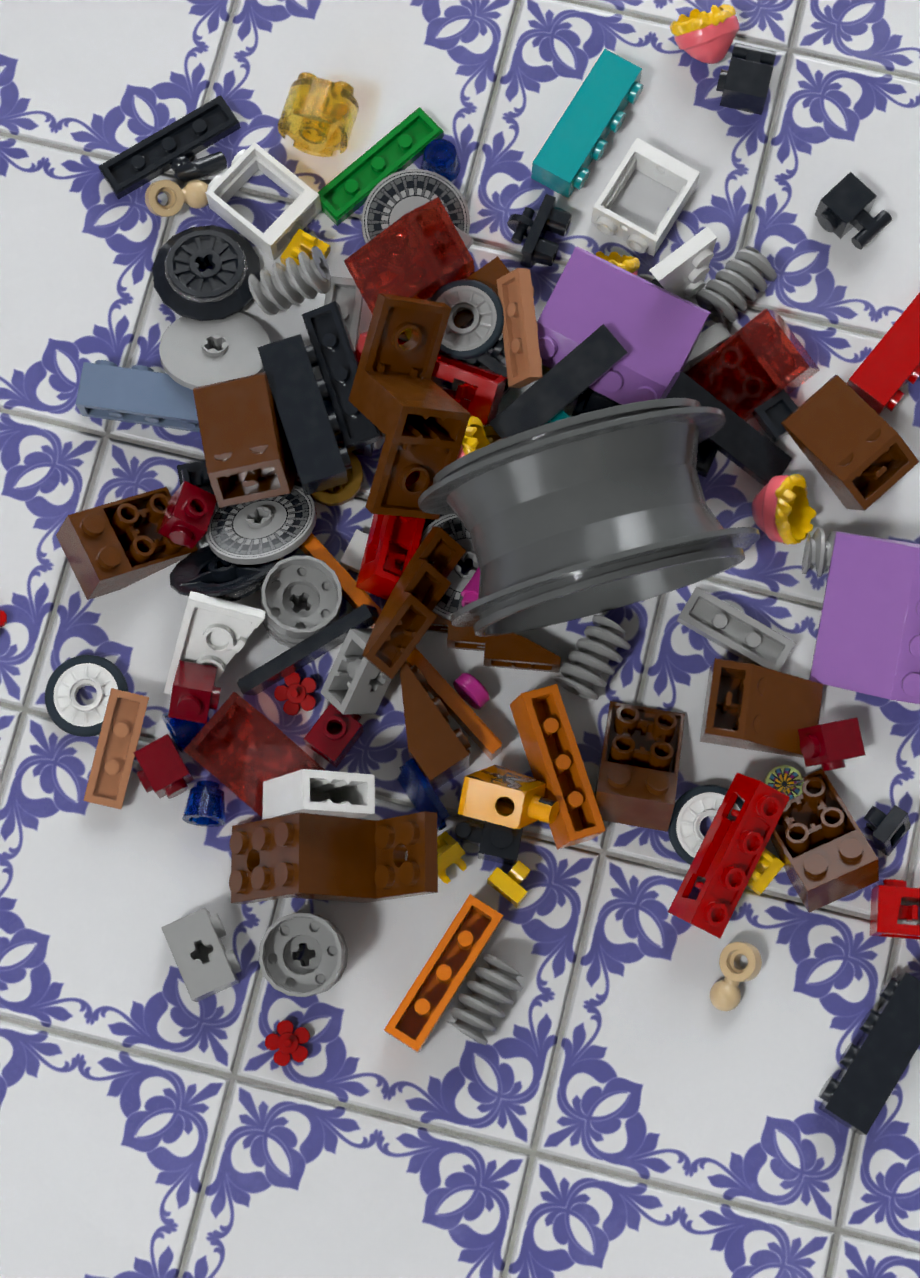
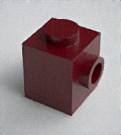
[158,481,217,549]
[168,660,221,724]
[303,703,364,768]
[798,717,865,772]
[133,734,194,799]

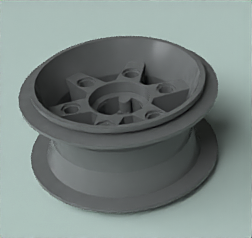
[418,398,760,637]

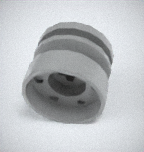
[261,556,342,648]
[258,912,348,997]

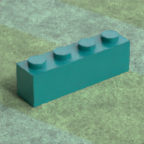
[531,49,644,199]

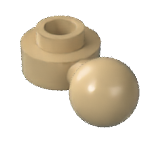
[145,179,208,217]
[710,942,762,1011]

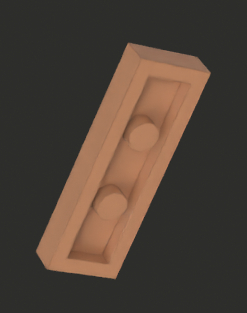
[497,268,543,388]
[83,688,149,810]

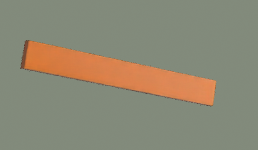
[299,533,502,761]

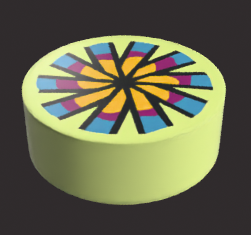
[764,765,804,799]

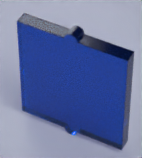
[397,758,450,832]

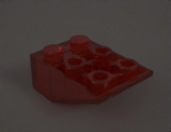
[344,197,475,315]
[685,308,820,422]
[183,691,326,818]

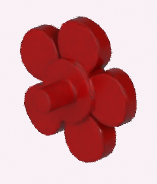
[274,672,317,716]
[265,1020,310,1066]

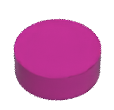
[453,673,489,710]

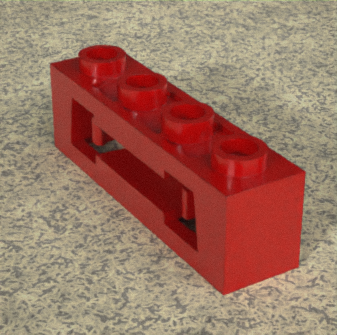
[355,331,508,426]
[356,471,425,600]
[668,773,790,938]
[869,879,920,940]

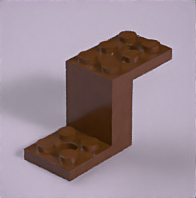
[348,293,471,520]
[229,811,438,904]

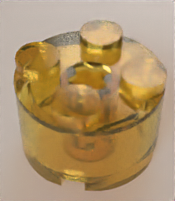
[278,72,359,157]

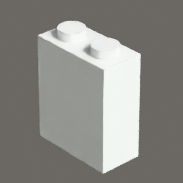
[262,769,375,820]

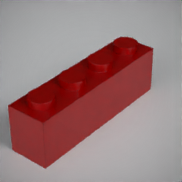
[847,292,920,415]

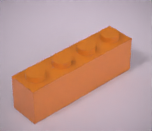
[510,684,606,850]
[384,894,503,1053]

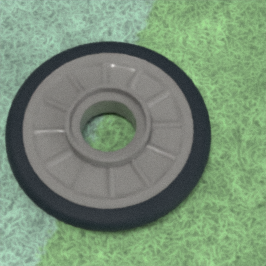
[429,279,504,359]

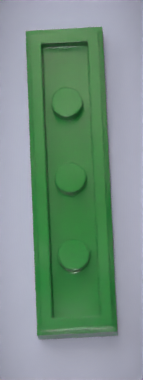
[317,107,444,226]

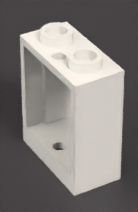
[591,138,700,257]
[206,142,322,260]

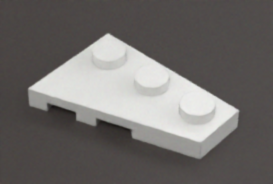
[649,226,717,298]
[163,591,266,695]

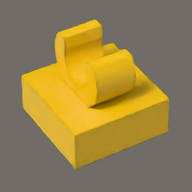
[280,229,331,266]
[437,831,467,884]
[747,848,785,895]
[487,860,531,908]

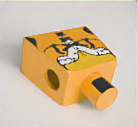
[457,765,559,829]

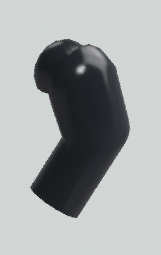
[171,151,227,182]

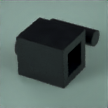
[716,43,777,115]
[815,172,892,250]
[455,821,524,866]

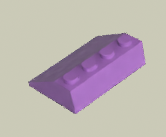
[537,246,710,405]
[809,531,920,704]

